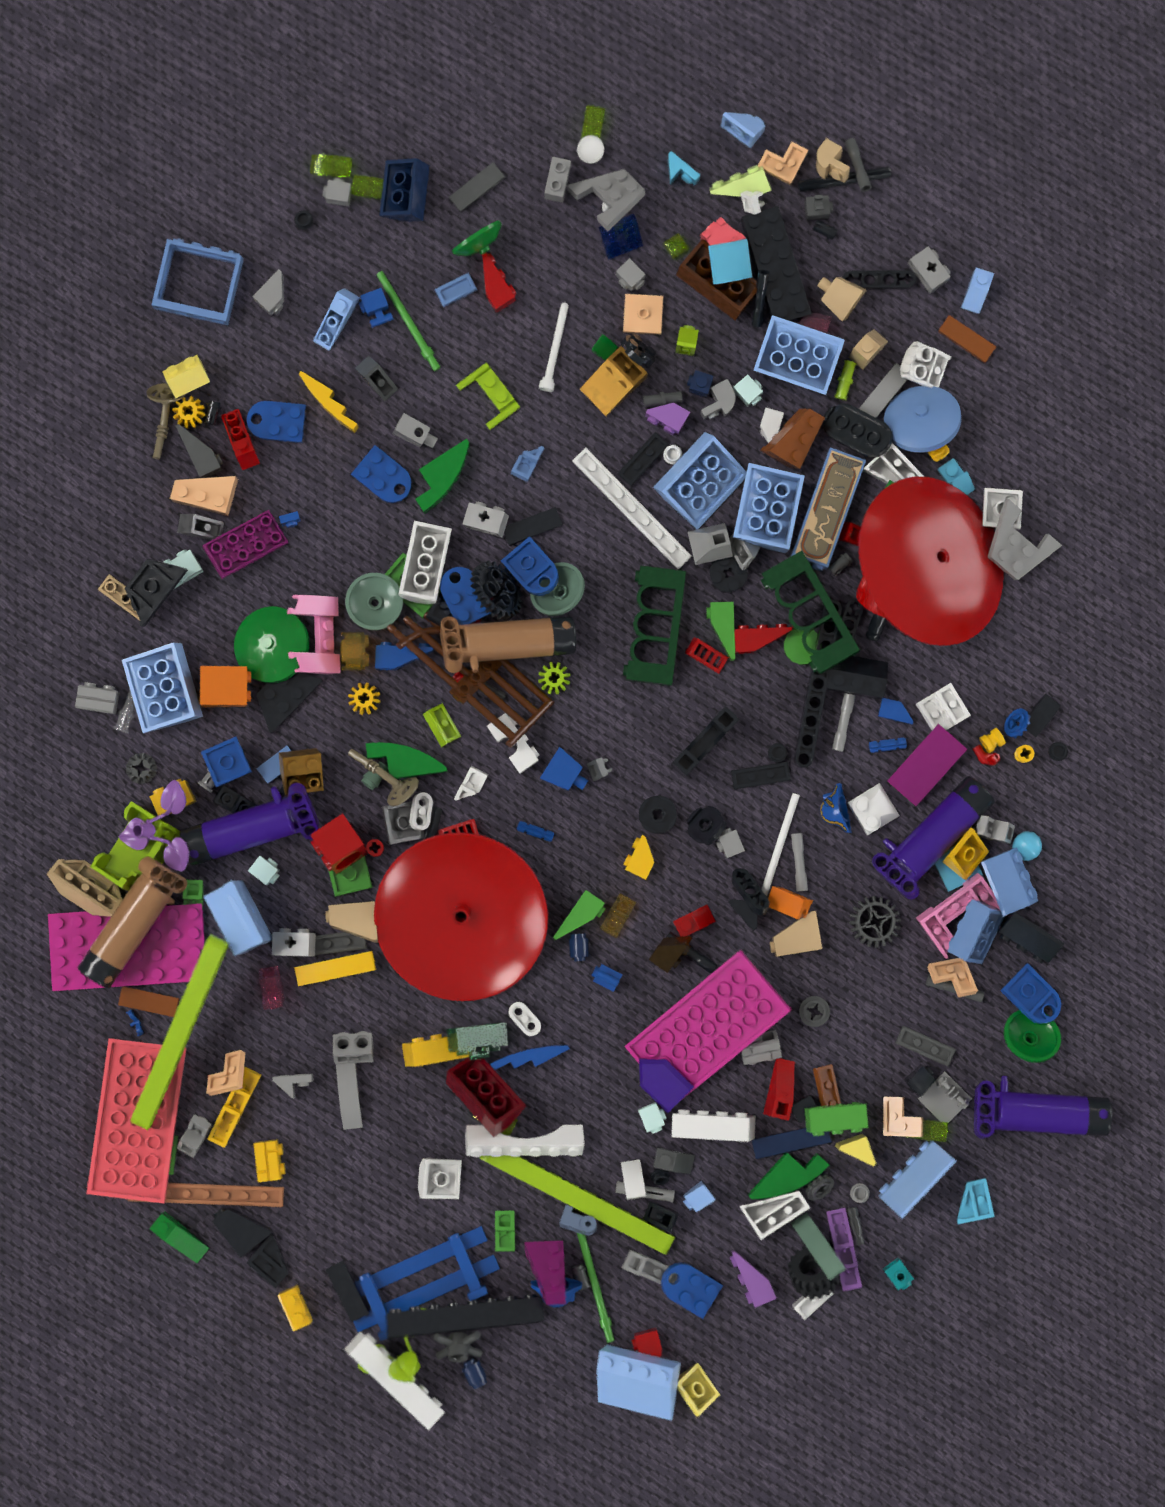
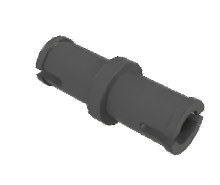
[643,391,683,408]

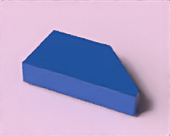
[878,698,914,725]

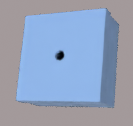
[204,880,272,956]

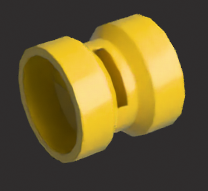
[979,728,1006,754]

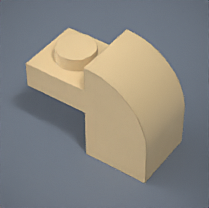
[816,138,850,183]

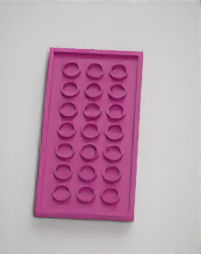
[48,903,205,991]
[624,950,791,1098]

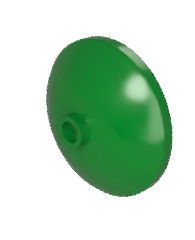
[452,220,502,256]
[1004,1010,1061,1063]

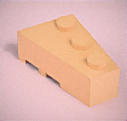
[170,476,238,516]

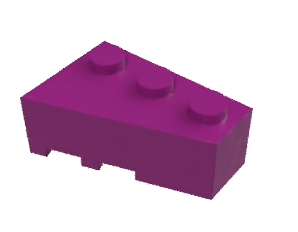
[524,1241,566,1305]

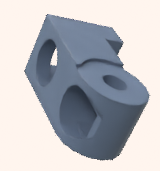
[560,1205,597,1236]

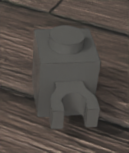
[804,195,833,220]

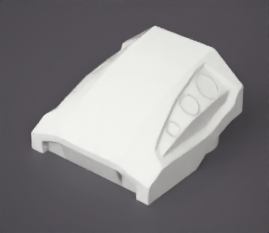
[900,342,951,388]

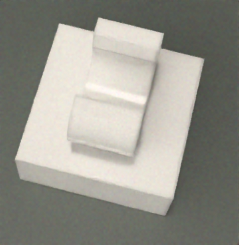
[741,191,765,215]

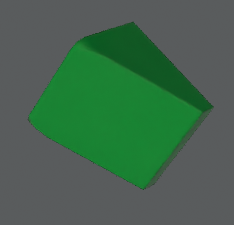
[592,334,618,361]

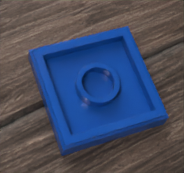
[201,737,252,787]

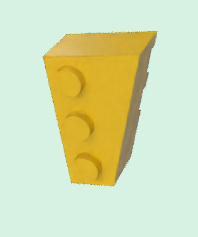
[402,1031,470,1067]

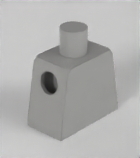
[392,413,438,448]

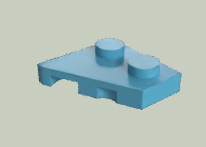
[957,1178,995,1224]

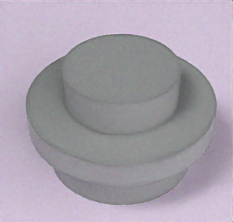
[850,1183,870,1203]

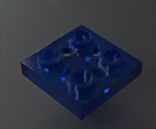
[598,214,643,260]

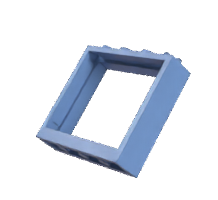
[152,239,243,325]

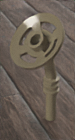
[147,383,185,459]
[348,749,419,806]

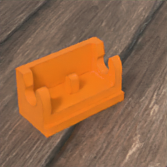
[768,886,813,920]

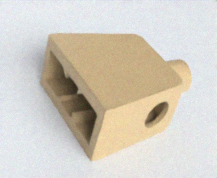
[817,277,866,321]

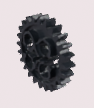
[470,561,523,621]

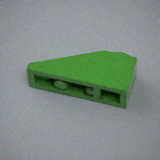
[706,602,735,661]
[553,890,606,940]

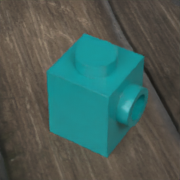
[883,1258,914,1290]

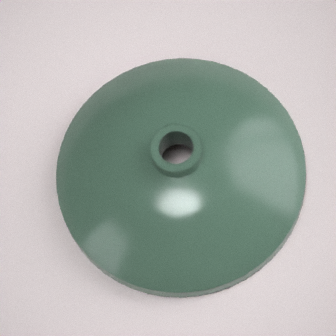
[530,562,585,616]
[345,573,403,630]

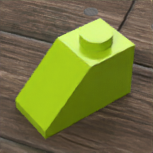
[675,325,699,356]

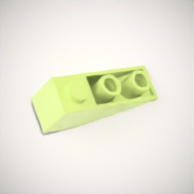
[710,165,771,197]

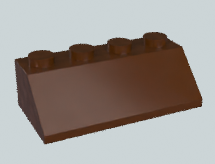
[676,239,757,321]

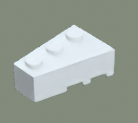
[863,443,924,484]

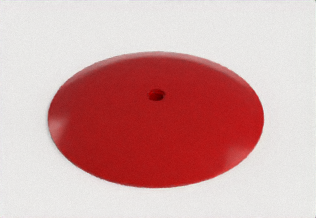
[859,477,1004,646]
[374,832,548,1001]

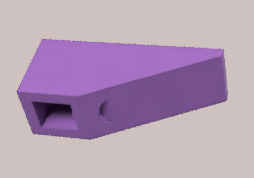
[730,1250,777,1307]

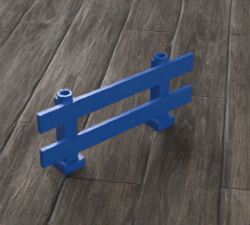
[353,1226,500,1341]

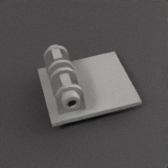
[918,1071,972,1126]

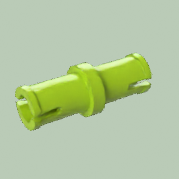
[835,360,856,400]

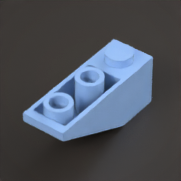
[313,288,360,350]

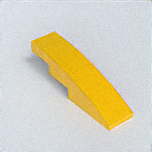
[299,371,359,433]
[294,951,376,986]
[208,1066,261,1148]

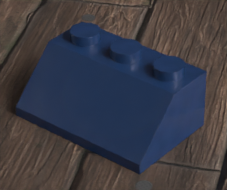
[379,158,430,222]

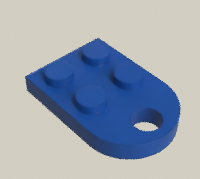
[247,401,306,443]
[351,445,412,503]
[501,536,559,596]
[440,567,491,625]
[1000,963,1061,1024]
[661,1262,723,1319]

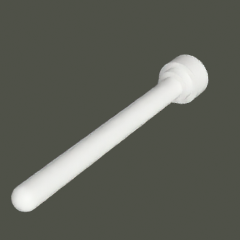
[539,302,568,392]

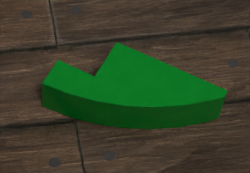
[415,439,470,514]
[365,742,448,779]
[748,1152,829,1199]

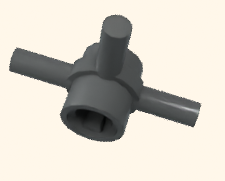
[433,1331,482,1363]

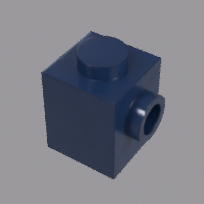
[687,370,713,398]

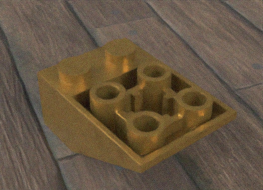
[580,346,648,416]

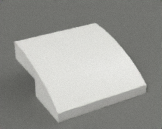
[916,683,971,730]

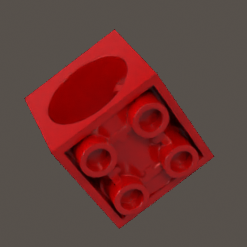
[310,813,368,874]

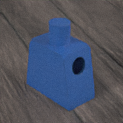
[540,747,589,791]

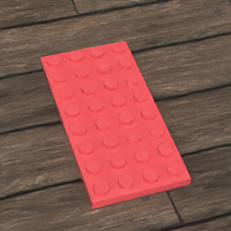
[87,1038,186,1203]

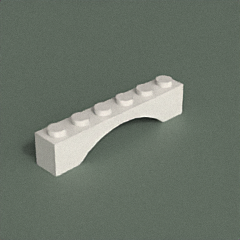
[465,1125,584,1157]

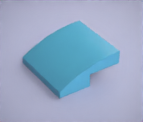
[708,239,752,284]

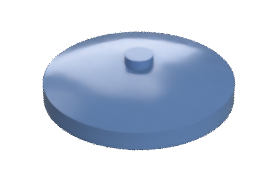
[884,386,961,453]

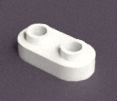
[409,792,433,831]
[509,1002,541,1036]

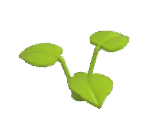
[358,1308,426,1382]

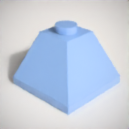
[721,112,765,148]

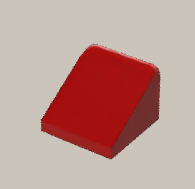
[838,522,861,547]

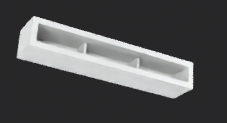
[344,1332,445,1430]

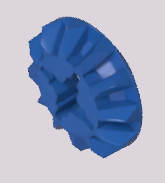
[1004,708,1031,738]

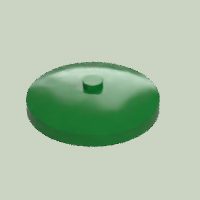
[234,606,309,683]

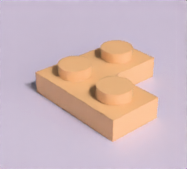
[758,142,808,185]
[927,958,978,997]
[206,1050,245,1096]
[883,1097,923,1137]

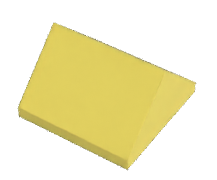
[835,1134,876,1166]
[677,1363,720,1417]

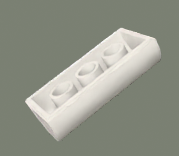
[399,521,452,604]

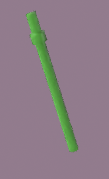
[376,271,441,371]
[577,1233,615,1343]

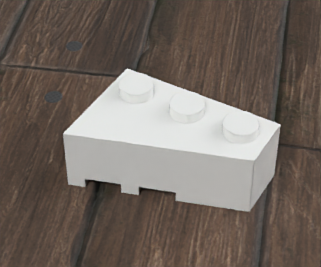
[740,1191,810,1240]

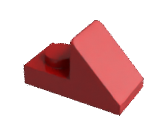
[673,904,716,936]

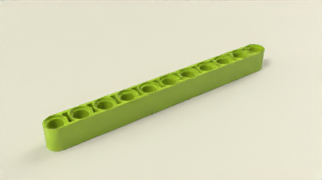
[130,935,229,1130]
[479,1155,676,1255]

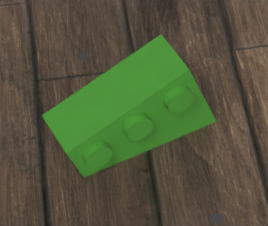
[805,1102,868,1136]

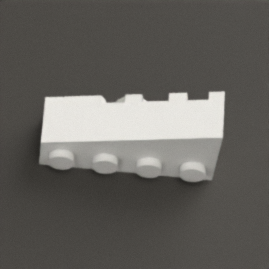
[672,1109,756,1142]

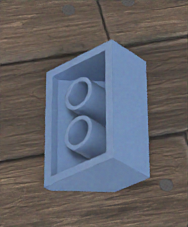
[981,847,1038,916]
[948,899,1005,964]

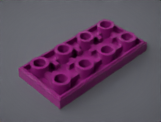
[202,510,288,579]
[887,724,967,806]

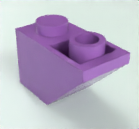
[645,403,690,435]

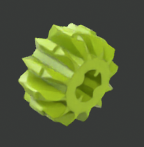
[538,662,570,694]

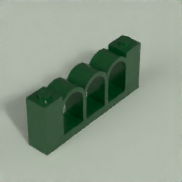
[761,550,860,675]
[623,565,686,686]

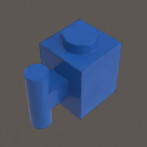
[359,288,393,328]
[591,964,622,992]

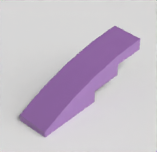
[826,1208,862,1292]

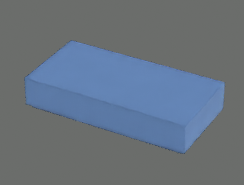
[435,273,477,307]
[256,746,291,784]

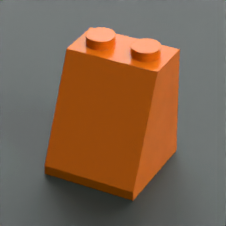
[200,666,251,708]

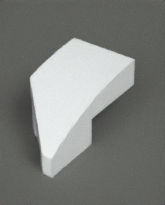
[760,408,784,443]
[454,766,489,800]

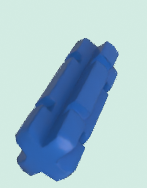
[869,738,907,753]
[517,821,554,842]

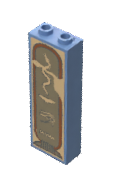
[791,447,866,571]

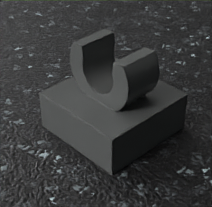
[586,757,612,782]

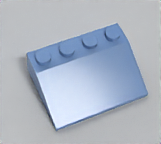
[754,315,845,395]
[653,432,746,529]
[733,463,805,553]
[122,643,203,733]
[878,1140,956,1218]
[597,1345,681,1420]

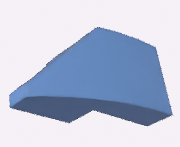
[511,446,544,482]

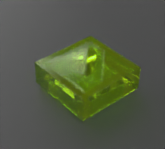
[663,233,689,260]

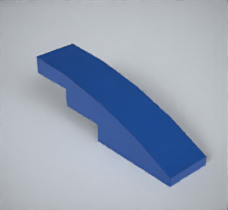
[490,1045,570,1070]

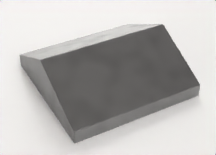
[382,801,425,845]

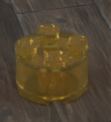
[340,632,369,671]

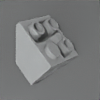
[688,523,733,565]

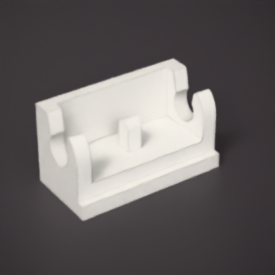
[792,1291,834,1320]

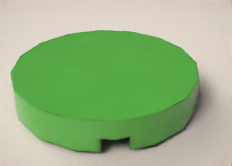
[784,629,822,665]

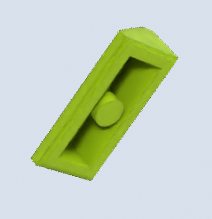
[423,703,461,747]

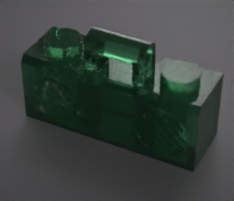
[447,1022,508,1060]

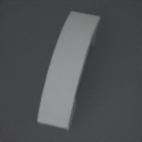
[859,363,908,418]
[336,1063,363,1130]
[622,1250,677,1284]

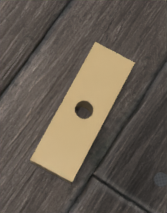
[98,575,140,620]

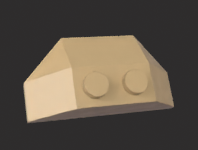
[47,859,122,917]

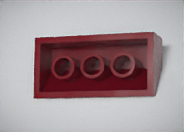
[446,1052,526,1137]

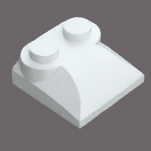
[982,488,1023,530]
[847,783,900,835]
[418,1158,462,1199]

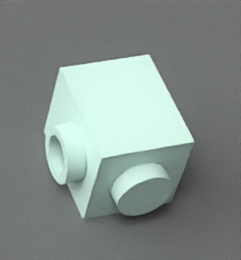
[733,375,763,407]
[248,856,280,885]
[638,1102,667,1134]

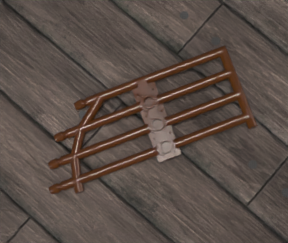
[387,612,555,748]

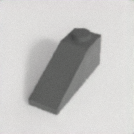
[176,424,224,478]

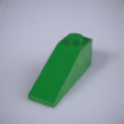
[149,1211,209,1263]

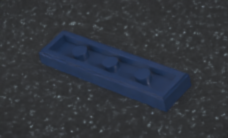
[752,1127,831,1159]

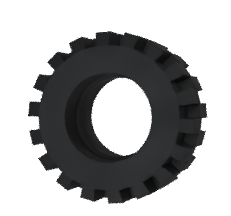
[788,1246,840,1299]

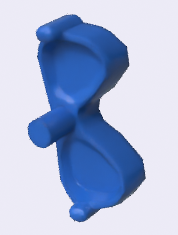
[126,1010,144,1036]

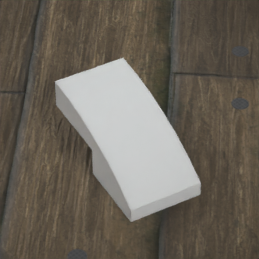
[621,1159,646,1200]

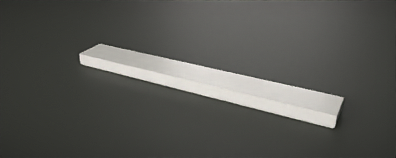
[572,448,692,570]

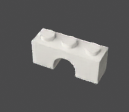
[487,713,539,774]

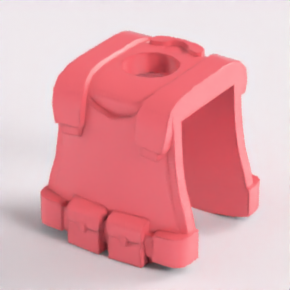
[701,217,746,245]

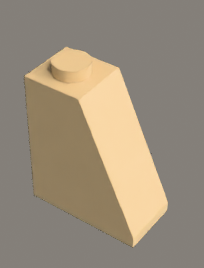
[849,329,888,370]
[325,901,378,943]
[769,911,822,957]

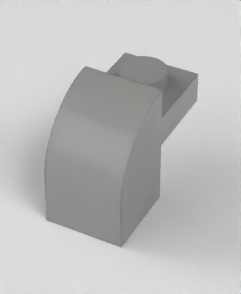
[701,379,735,420]
[976,815,1015,844]
[177,1114,212,1158]

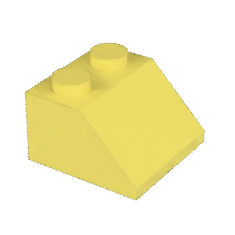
[162,355,210,398]

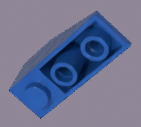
[375,642,434,670]

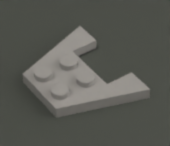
[567,169,645,231]
[988,499,1062,580]

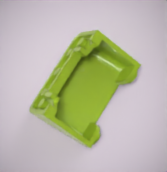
[90,801,180,891]

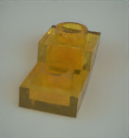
[600,893,637,938]

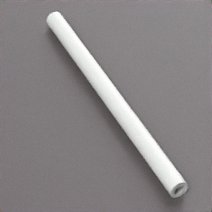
[761,793,800,896]

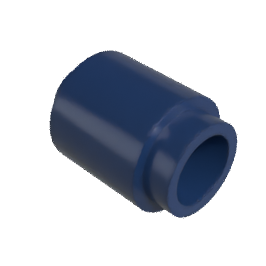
[569,934,589,962]
[462,1358,487,1389]

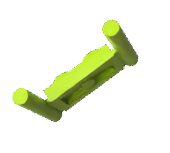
[456,363,520,430]

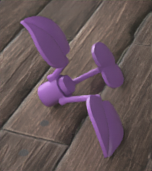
[118,780,189,871]

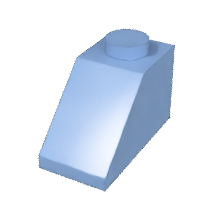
[961,267,994,314]
[683,1181,715,1212]

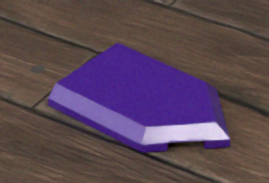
[639,1058,694,1113]

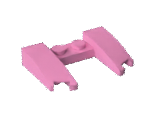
[287,595,340,674]
[916,873,1007,959]

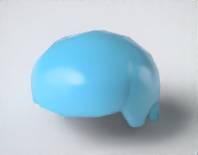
[1012,831,1042,861]

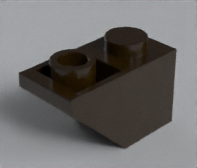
[649,936,692,973]

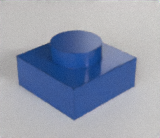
[279,511,301,528]

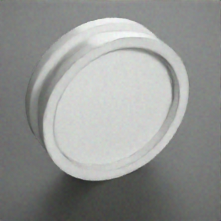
[577,135,604,163]

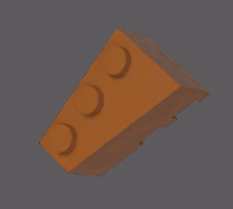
[760,409,825,469]

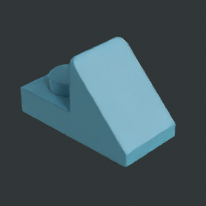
[668,151,700,185]
[937,458,975,495]

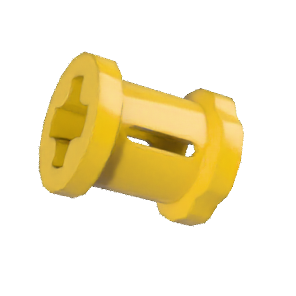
[1014,745,1035,763]

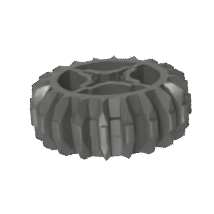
[849,896,901,948]

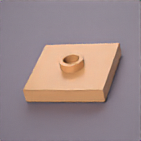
[623,294,663,335]

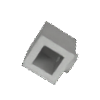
[323,178,352,206]
[616,258,645,291]
[716,828,745,858]

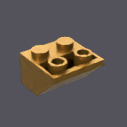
[279,748,324,795]

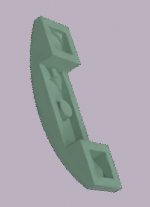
[791,1212,846,1280]

